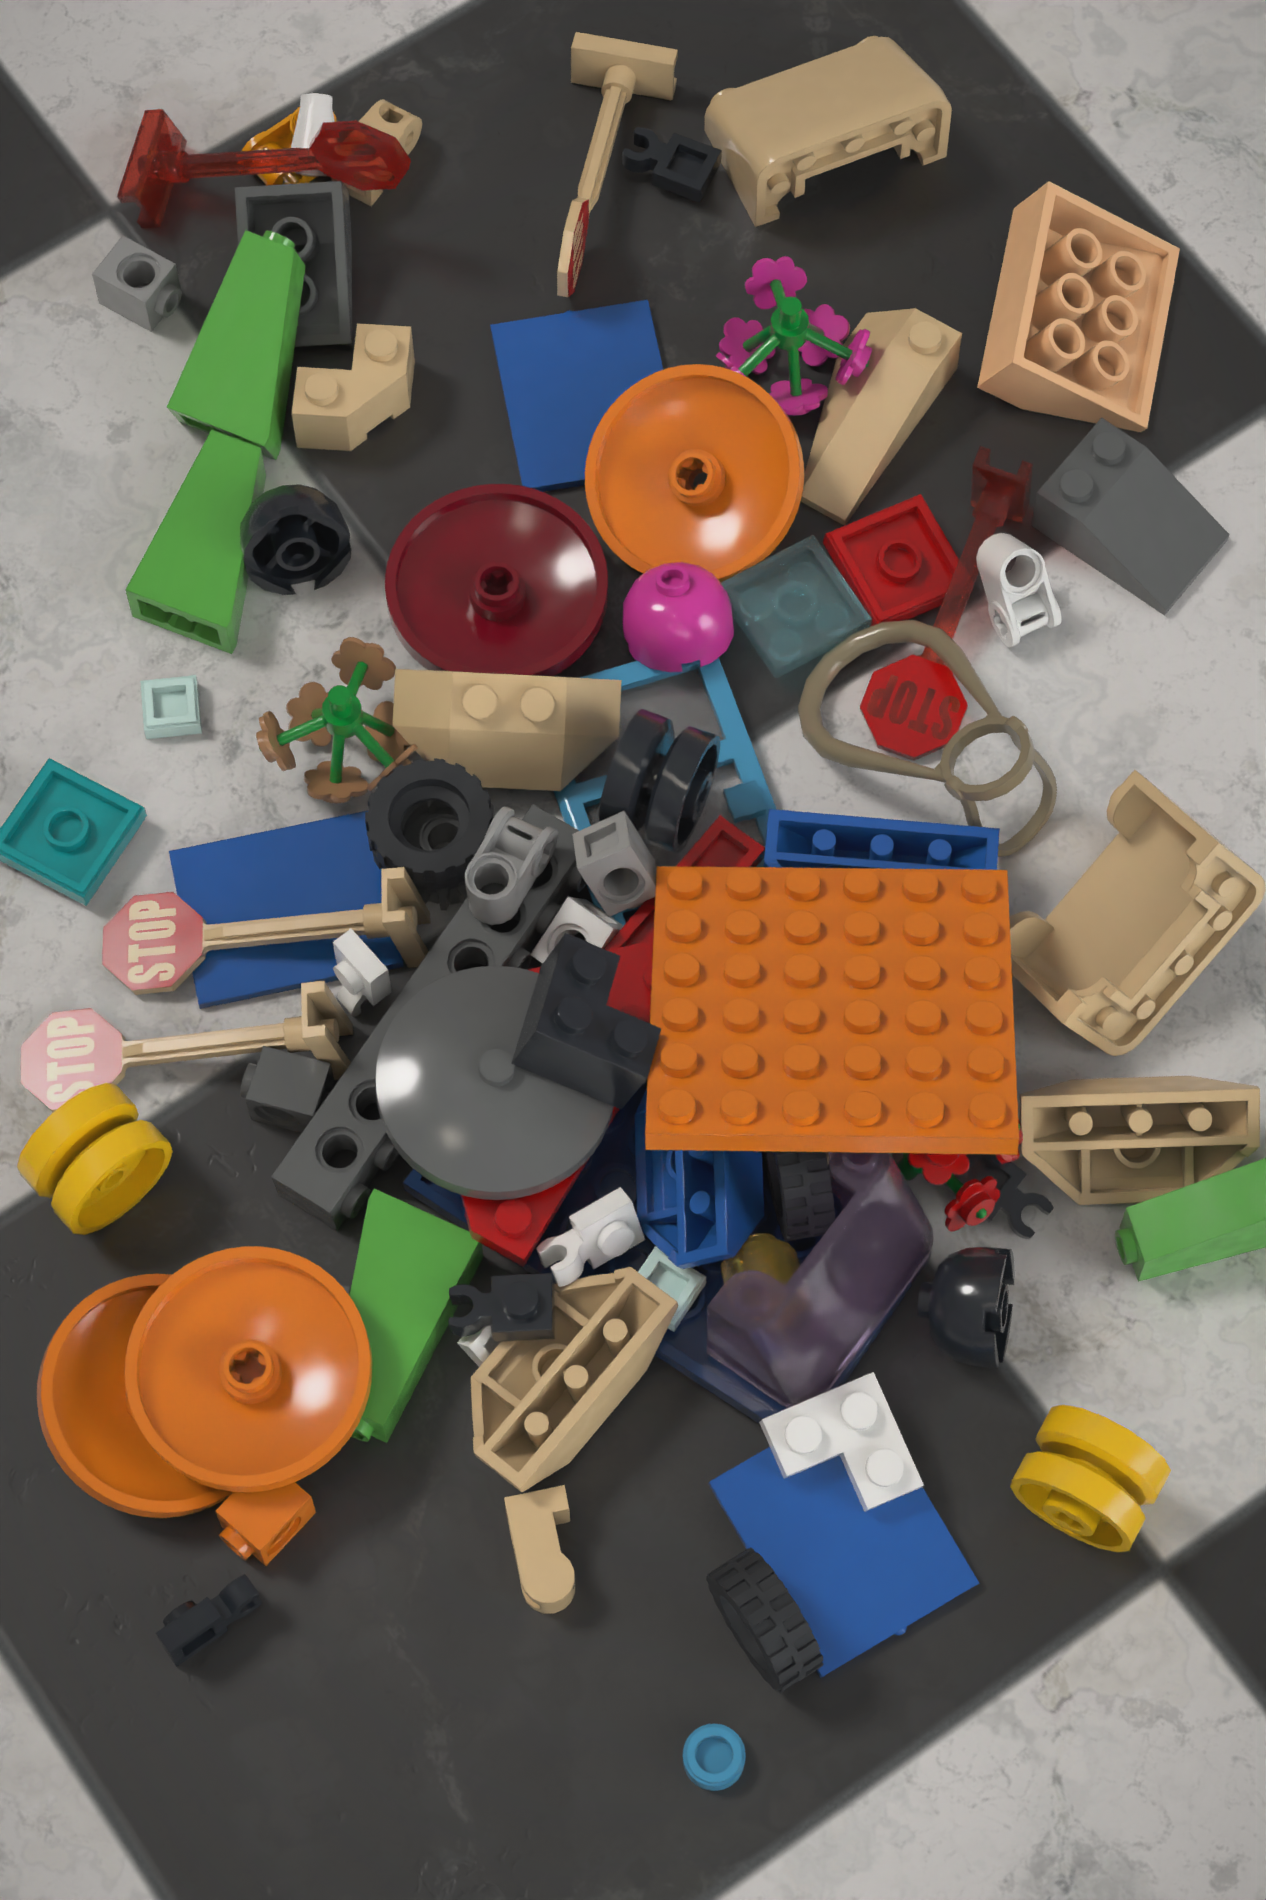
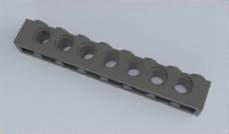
[271,804,587,1231]

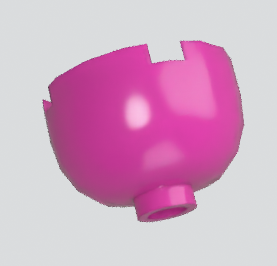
[623,562,734,673]

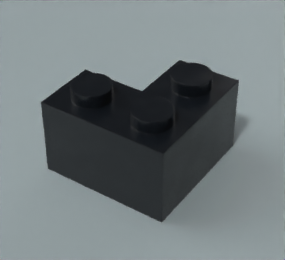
[511,933,661,1109]

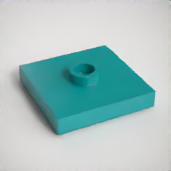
[0,758,147,906]

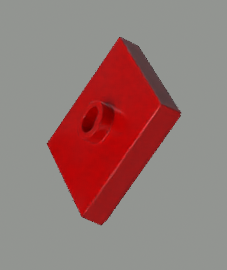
[823,494,973,627]

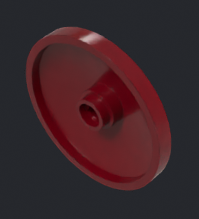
[385,484,608,677]

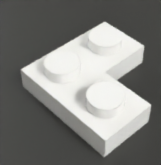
[759,1372,924,1512]

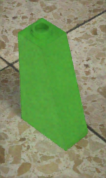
[167,230,306,460]
[125,430,266,654]
[1115,1158,1266,1282]
[349,1189,484,1443]

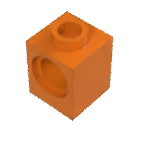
[215,1482,316,1566]

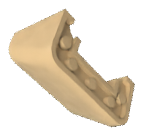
[704,36,952,227]
[1009,769,1266,1056]

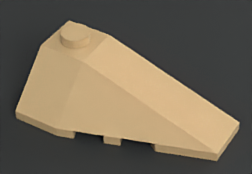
[801,308,962,526]

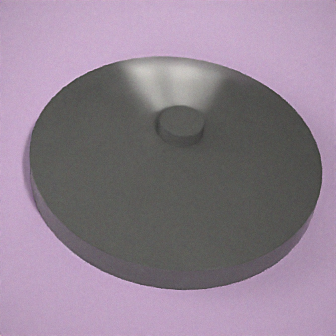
[376,966,614,1200]

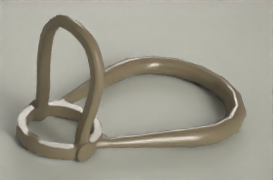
[798,620,1057,857]

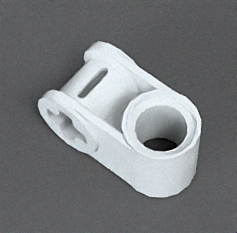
[976,533,1061,648]

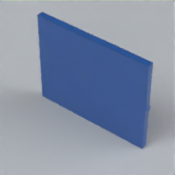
[490,300,663,492]
[169,810,403,1009]
[708,1447,979,1677]

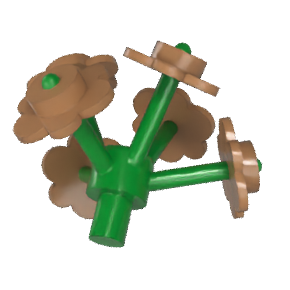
[256,637,418,804]

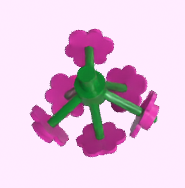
[715,256,872,416]

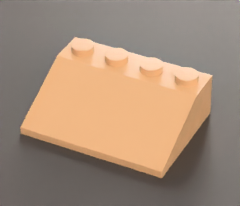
[977,181,1180,432]

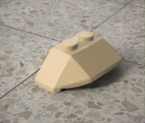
[393,669,622,791]
[1020,1076,1260,1205]
[471,1267,678,1492]

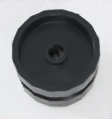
[598,709,720,854]

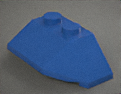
[764,809,1000,870]
[634,1089,764,1269]

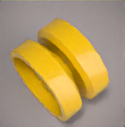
[17,1083,173,1235]
[1010,1405,1171,1552]

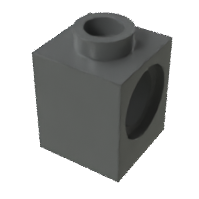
[240,1046,335,1133]

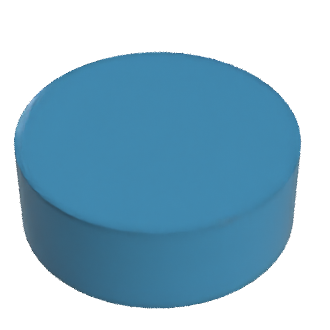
[683,1724,746,1791]

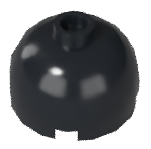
[240,484,352,595]
[918,1247,1015,1369]

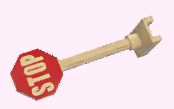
[557,32,678,297]
[102,867,431,995]
[21,981,353,1112]

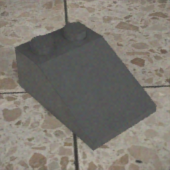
[235,181,352,348]
[1031,418,1230,616]

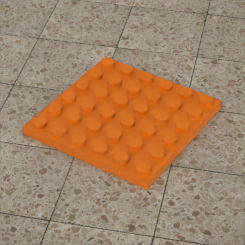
[645,866,1019,1155]

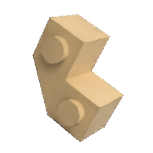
[292,323,415,451]

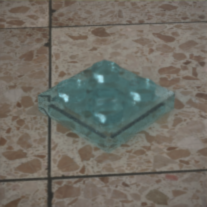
[721,535,872,679]

